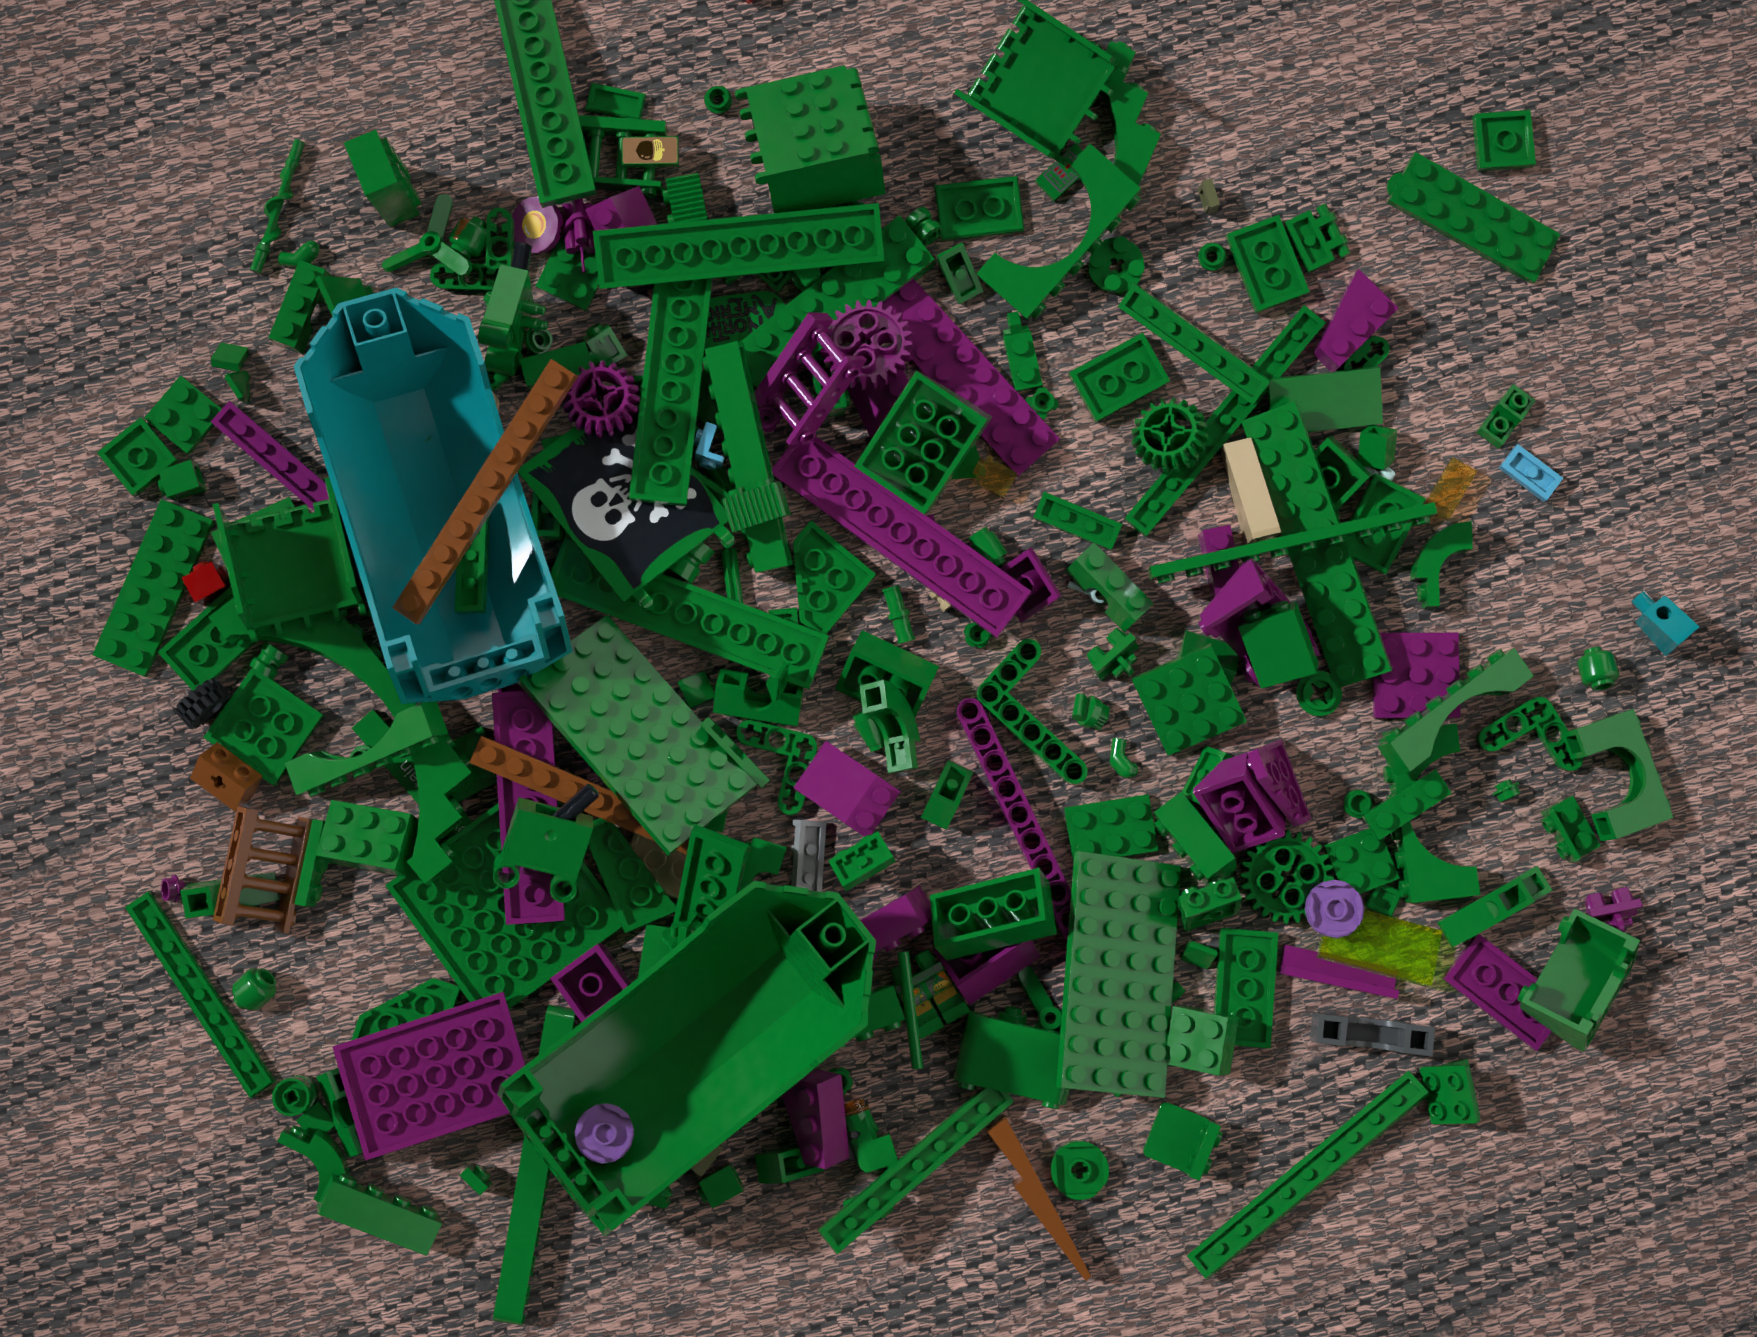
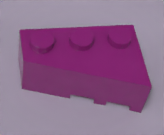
[860,885,932,960]

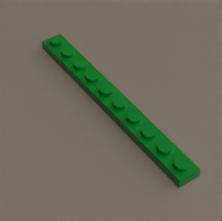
[1124,305,1326,537]
[1148,502,1437,584]
[1187,1070,1429,1280]

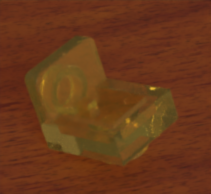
[973,455,1018,499]

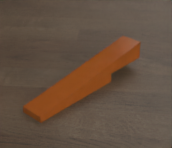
[987,1115,1091,1281]

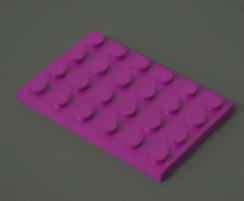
[333,992,526,1161]

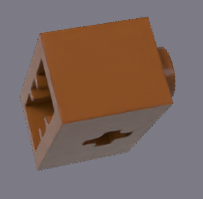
[190,742,262,812]

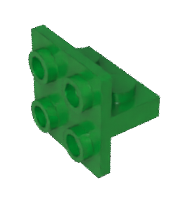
[1420,1059,1480,1124]

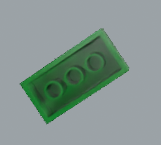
[344,129,422,227]
[930,868,1057,960]

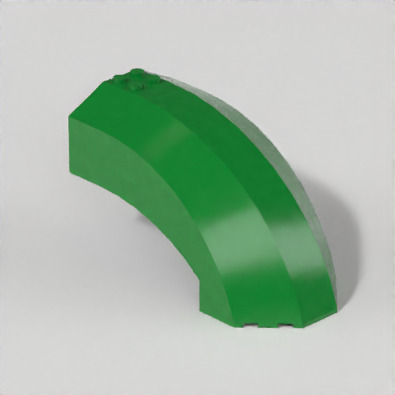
[498,881,876,1237]

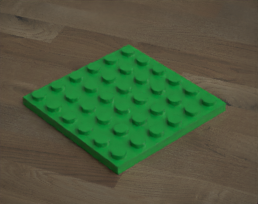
[385,803,622,1009]

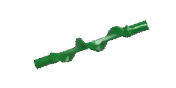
[250,139,305,274]

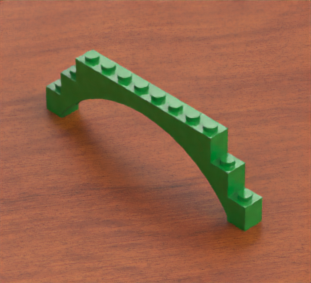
[208,598,474,886]

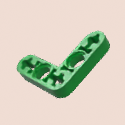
[430,207,514,291]
[1476,697,1583,771]
[736,720,818,815]

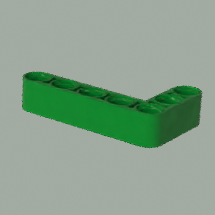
[976,639,1088,785]

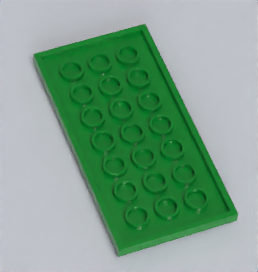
[518,615,757,856]
[1056,851,1181,1098]

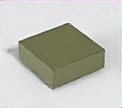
[1198,178,1220,215]

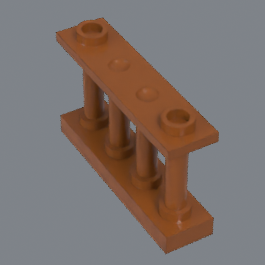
[213,806,312,934]

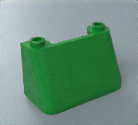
[1517,908,1640,1052]
[952,1010,1070,1110]

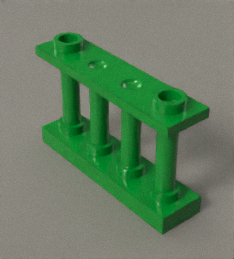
[579,115,668,198]

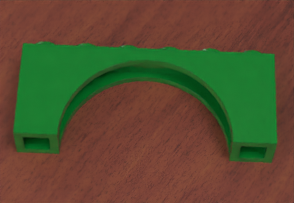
[976,144,1142,321]
[1379,723,1480,903]

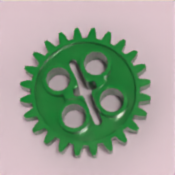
[1239,830,1334,924]

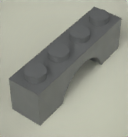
[1310,1011,1435,1056]

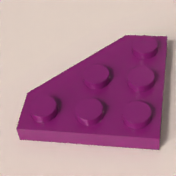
[1247,739,1312,827]

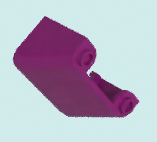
[1198,558,1320,690]

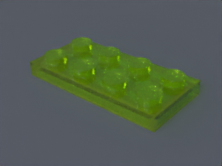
[1317,910,1442,988]

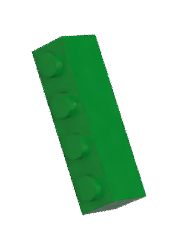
[317,1173,442,1256]

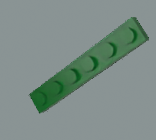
[1118,283,1272,405]

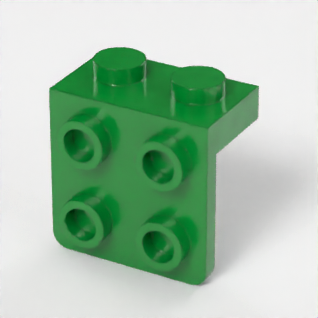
[1143,1102,1223,1181]

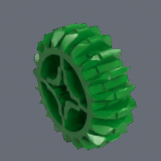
[1131,397,1209,473]

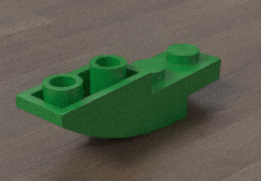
[1437,865,1553,948]

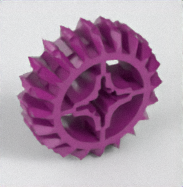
[563,360,640,437]

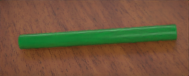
[897,951,923,1070]

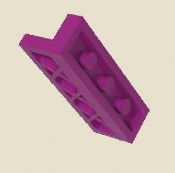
[1278,945,1399,999]

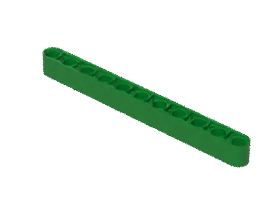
[493,1004,577,1326]

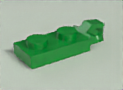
[1003,311,1043,392]

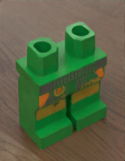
[891,949,970,1039]

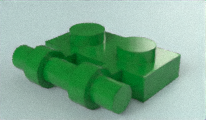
[1283,203,1351,274]

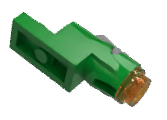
[844,1098,898,1173]

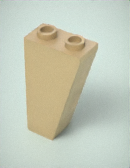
[1220,437,1281,545]

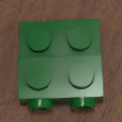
[1178,877,1242,932]

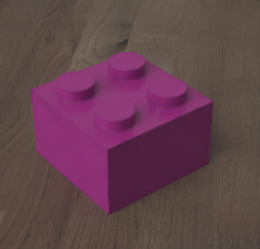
[550,942,631,1022]

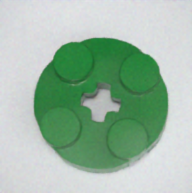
[1088,236,1145,294]
[1050,1140,1109,1200]

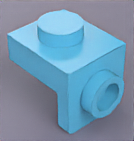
[694,422,724,470]

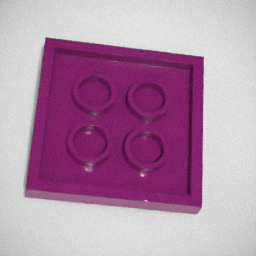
[1372,632,1461,718]

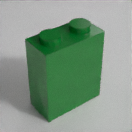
[1238,601,1318,689]

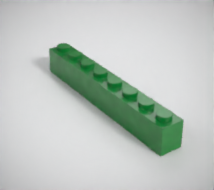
[703,341,793,573]

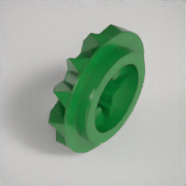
[1295,671,1342,716]

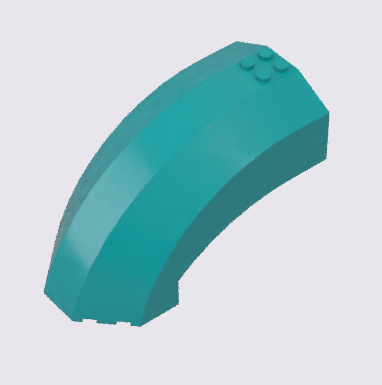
[293,288,573,704]

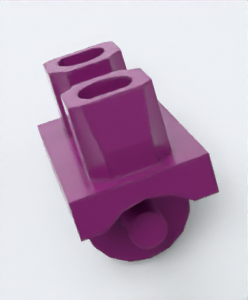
[1585,887,1643,933]

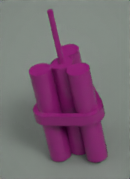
[561,198,595,273]

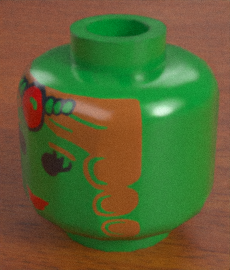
[448,216,487,260]

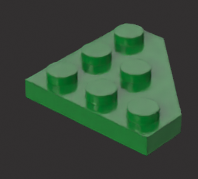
[793,520,876,635]
[351,977,461,1040]

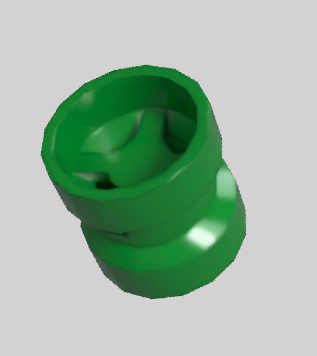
[905,207,943,246]
[249,641,290,680]

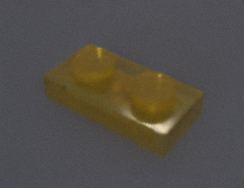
[1424,457,1477,521]

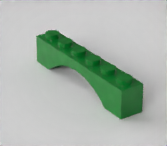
[1377,648,1534,775]
[285,701,448,797]

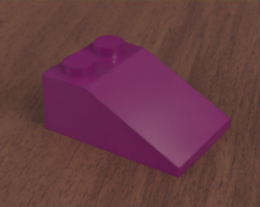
[793,741,900,837]

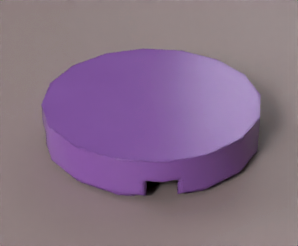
[1305,880,1364,938]
[575,1104,634,1164]

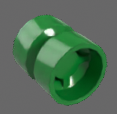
[668,542,714,585]
[272,1074,319,1116]

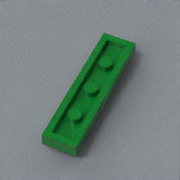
[455,500,490,614]

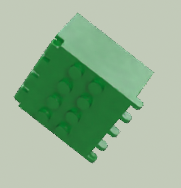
[954,0,1128,166]
[735,65,886,213]
[212,477,367,642]

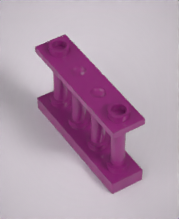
[754,312,867,445]

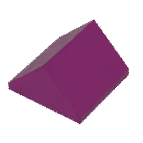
[1000,547,1062,623]

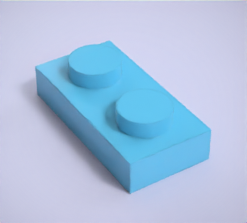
[1498,444,1563,502]

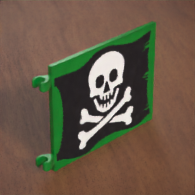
[518,400,735,611]

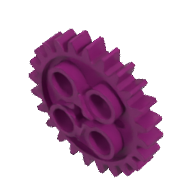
[820,300,913,390]

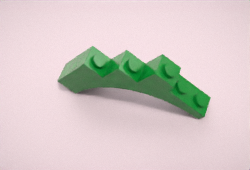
[1090,41,1161,186]

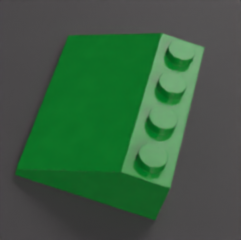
[854,371,992,515]

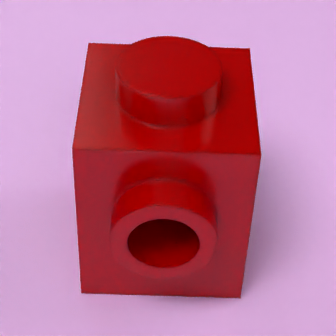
[182,561,231,606]

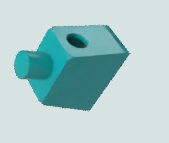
[1631,591,1699,657]

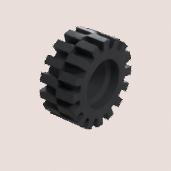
[175,678,232,729]

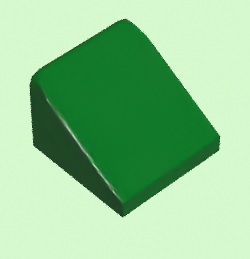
[1181,940,1218,970]

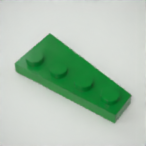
[588,818,676,933]

